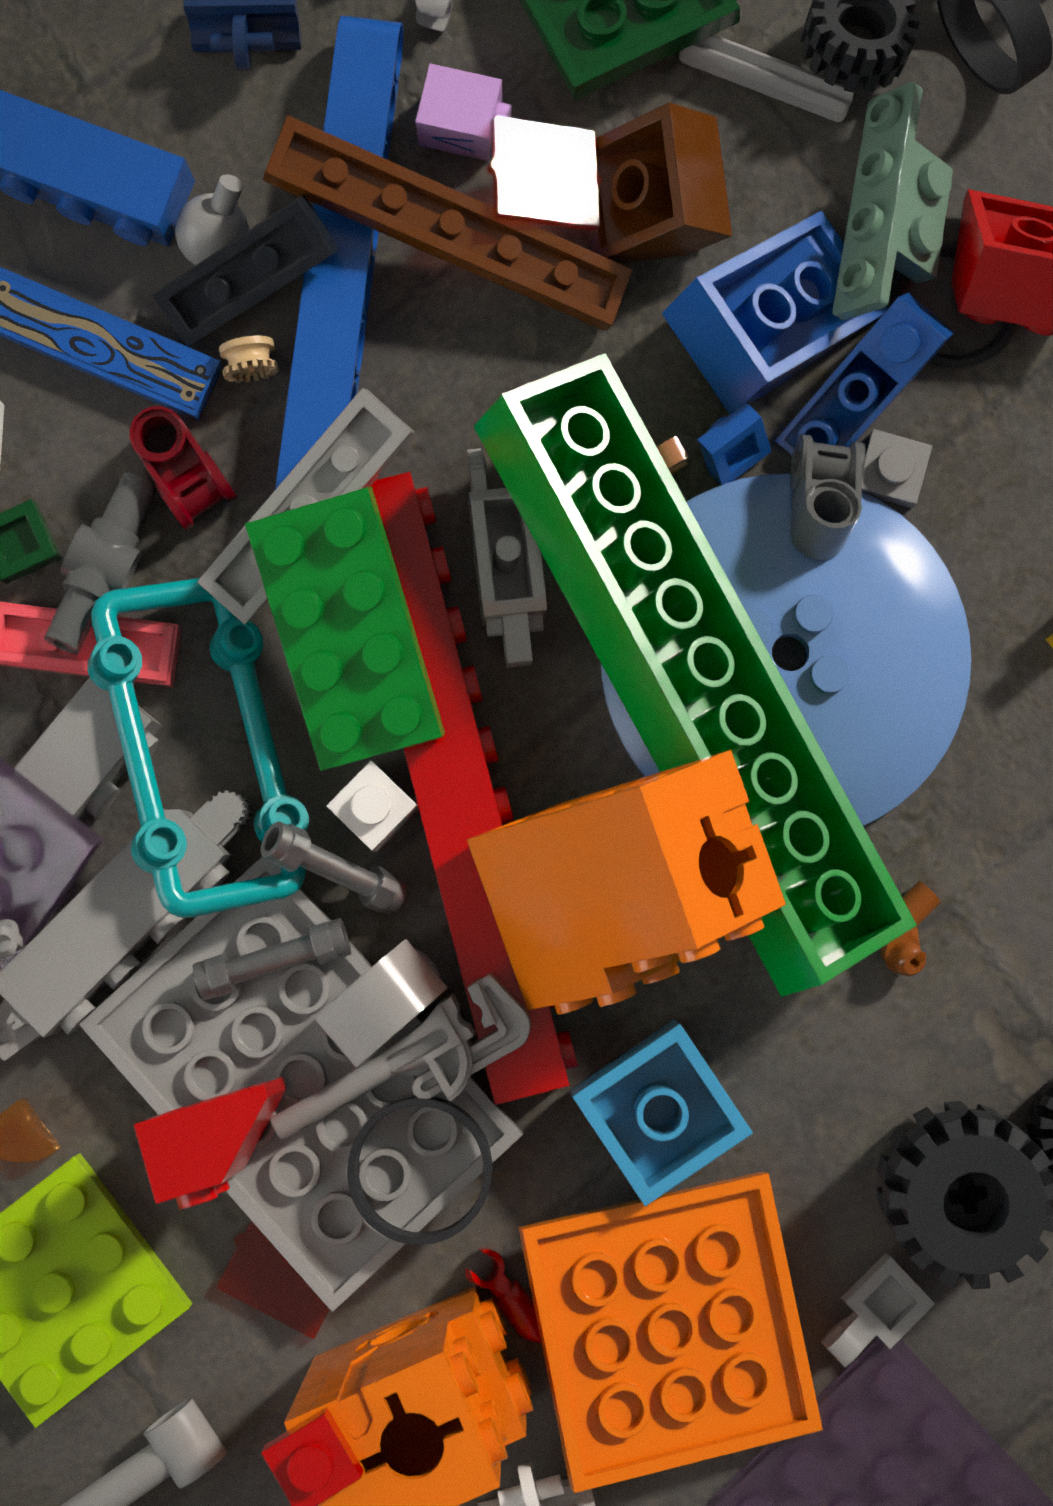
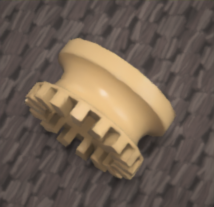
[219,336,279,383]

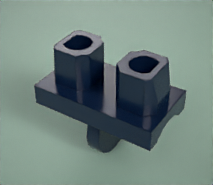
[183,0,302,71]

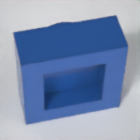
[697,402,772,485]

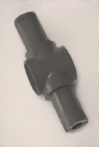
[44,472,156,655]

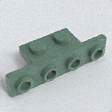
[833,81,953,320]

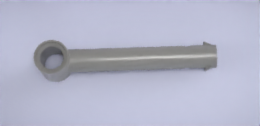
[60,1398,227,1506]

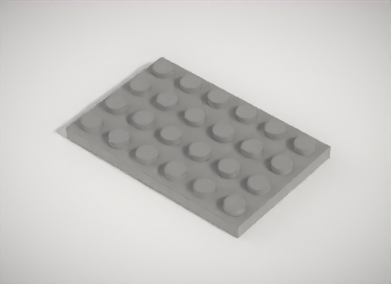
[79,856,523,1312]

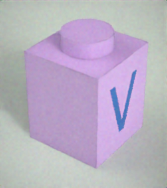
[416,63,511,161]

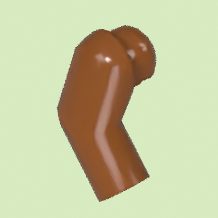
[881,881,941,977]

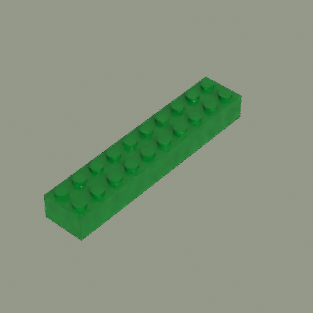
[473,354,917,997]

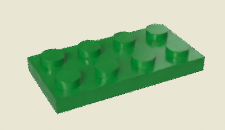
[245,487,445,771]

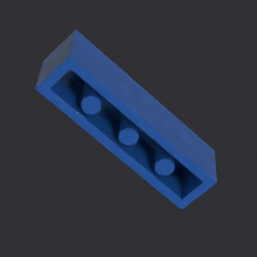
[0,90,195,247]

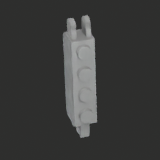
[0,790,252,1061]

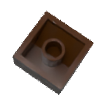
[578,102,732,263]

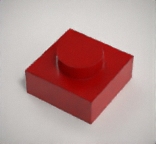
[261,1407,363,1506]

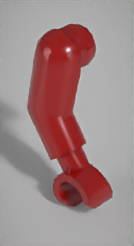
[465,1248,541,1343]

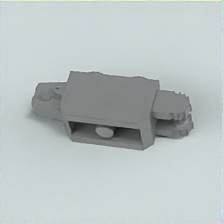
[467,448,547,668]

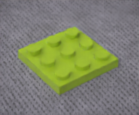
[0,1153,193,1428]

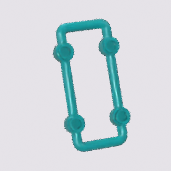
[87,578,309,918]

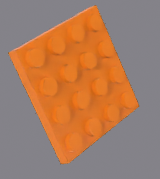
[519,1171,823,1493]

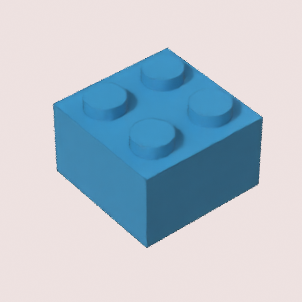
[570,1019,753,1206]

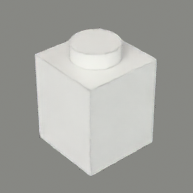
[327,761,419,853]

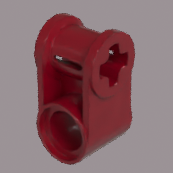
[129,406,237,531]

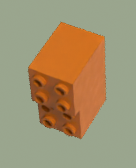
[467,750,786,1015]
[284,1285,533,1506]

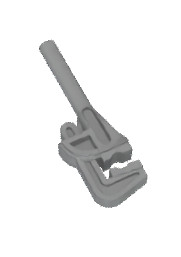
[270,972,531,1140]

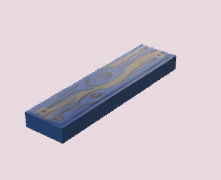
[0,267,223,421]

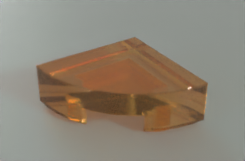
[0,1098,62,1162]

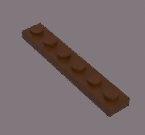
[262,115,632,331]

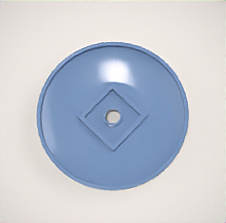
[600,474,971,826]

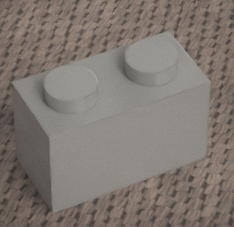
[12,677,163,822]

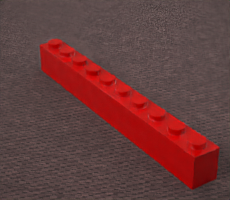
[369,471,578,1105]

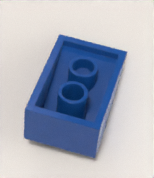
[662,210,888,414]

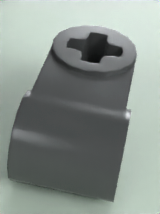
[790,434,865,560]

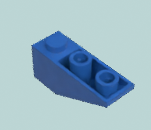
[775,292,955,456]

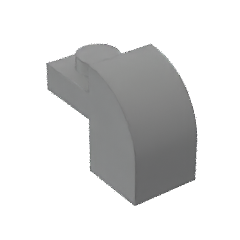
[314,939,448,1068]

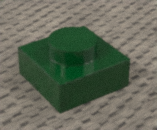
[0,499,63,584]

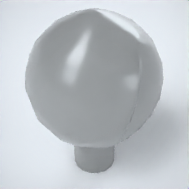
[174,174,250,265]

